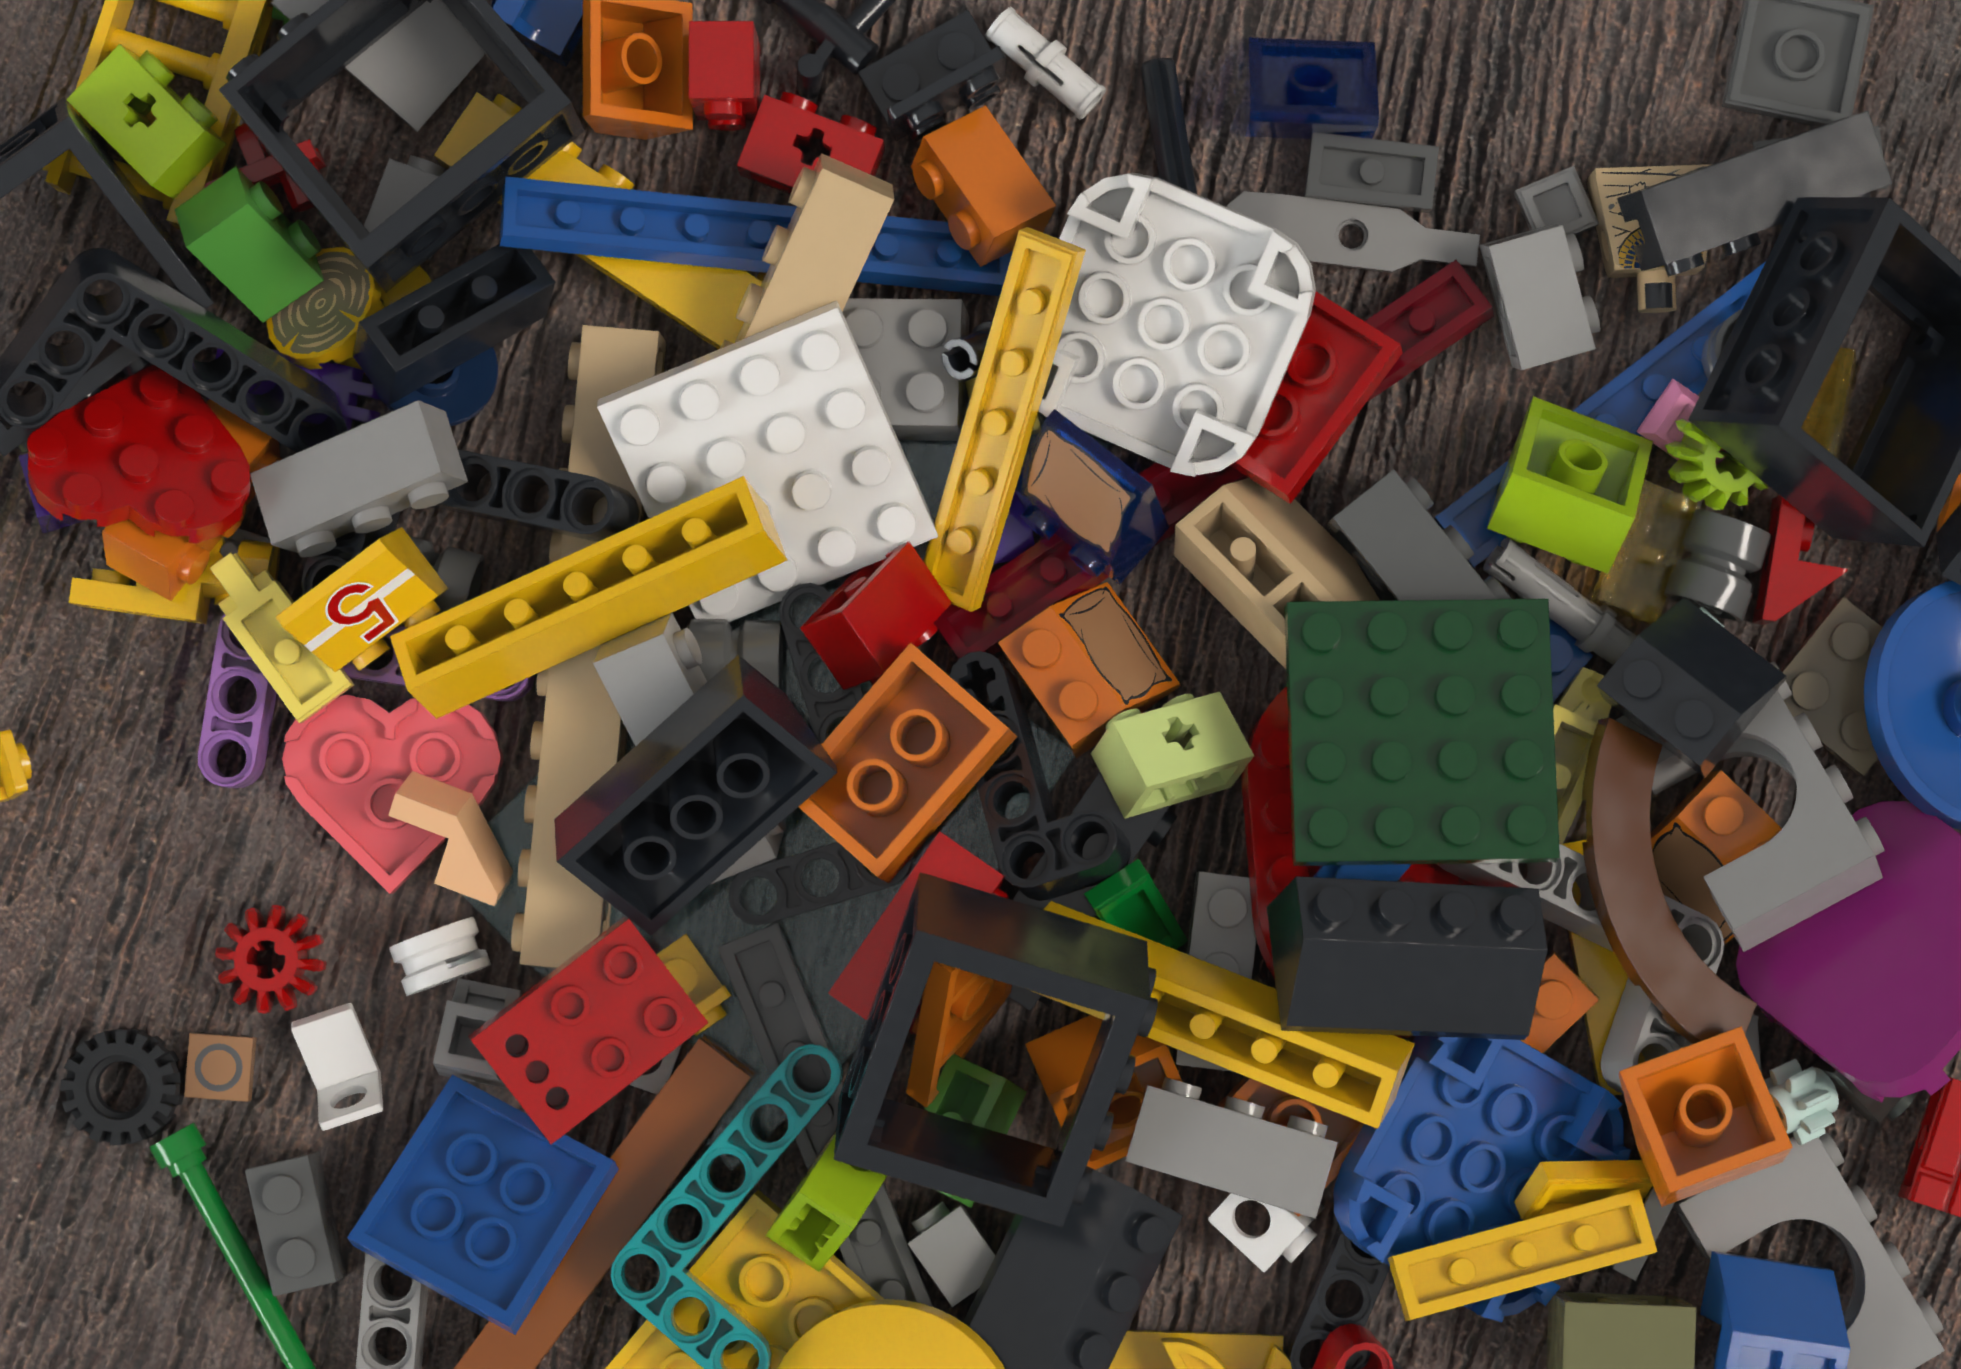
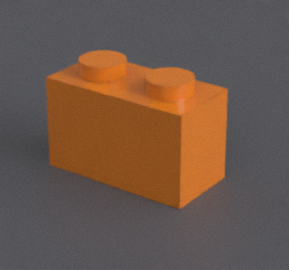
[911,105,1056,267]

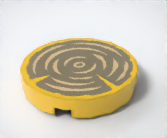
[266,247,385,370]

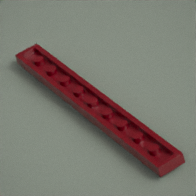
[934,260,1494,659]

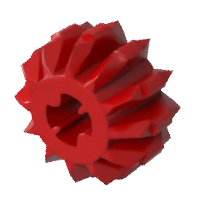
[215,905,327,1014]

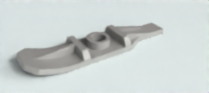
[1227,191,1480,273]

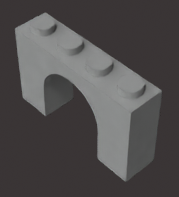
[1615,647,1885,952]
[1673,1130,1945,1369]

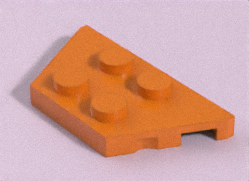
[906,961,1012,1108]

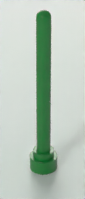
[149,1122,316,1369]

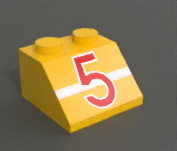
[275,527,449,672]

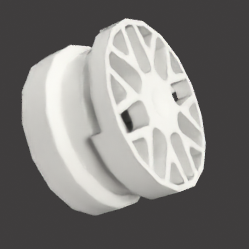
[389,917,491,996]

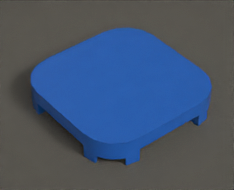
[1333,1036,1631,1322]

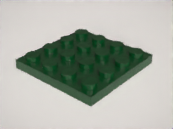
[1284,599,1560,866]

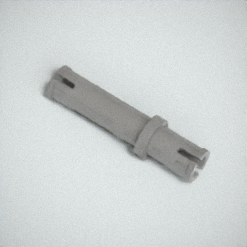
[1483,537,1637,665]

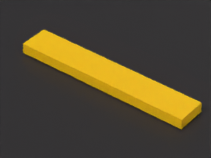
[923,227,1086,612]

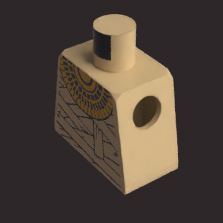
[1587,164,1712,313]

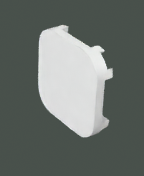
[1039,172,1316,477]

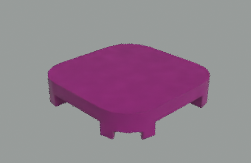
[1736,801,1961,1103]

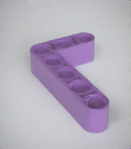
[198,614,536,788]

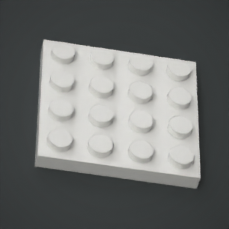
[597,301,938,622]

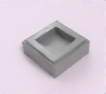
[1514,166,1599,235]

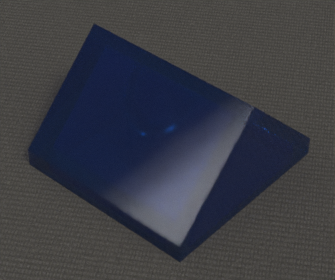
[1245,37,1379,139]

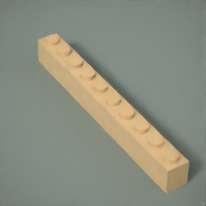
[511,325,666,969]

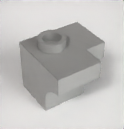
[433,978,522,1089]

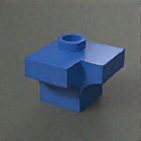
[491,0,583,67]

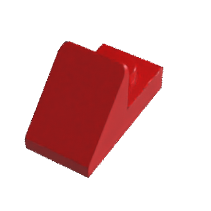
[1752,495,1848,625]

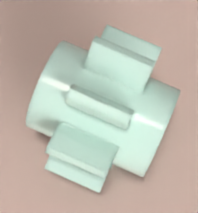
[1764,1059,1839,1145]

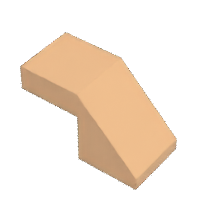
[388,771,513,906]

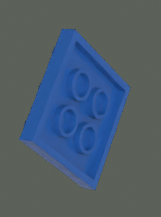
[347,1074,619,1335]

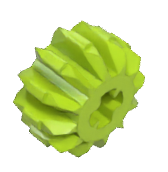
[1665,419,1769,510]

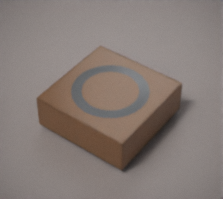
[184,1032,257,1102]

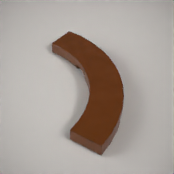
[1582,718,1757,1044]

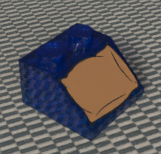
[1015,409,1170,585]

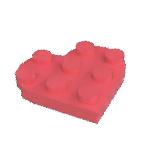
[282,695,503,894]

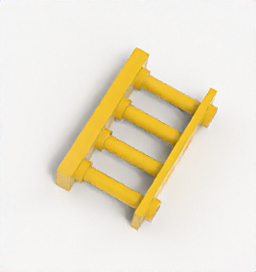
[42,0,274,230]

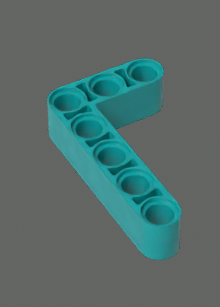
[611,1044,843,1369]

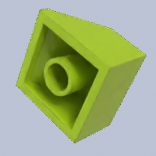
[1487,396,1653,574]

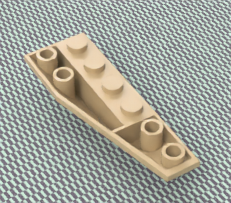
[1174,478,1380,669]

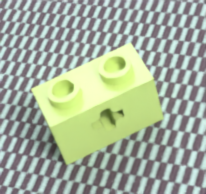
[1091,691,1254,819]

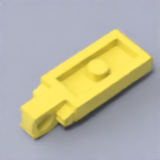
[210,552,355,723]

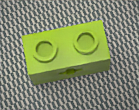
[66,44,226,199]

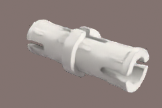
[985,7,1106,120]

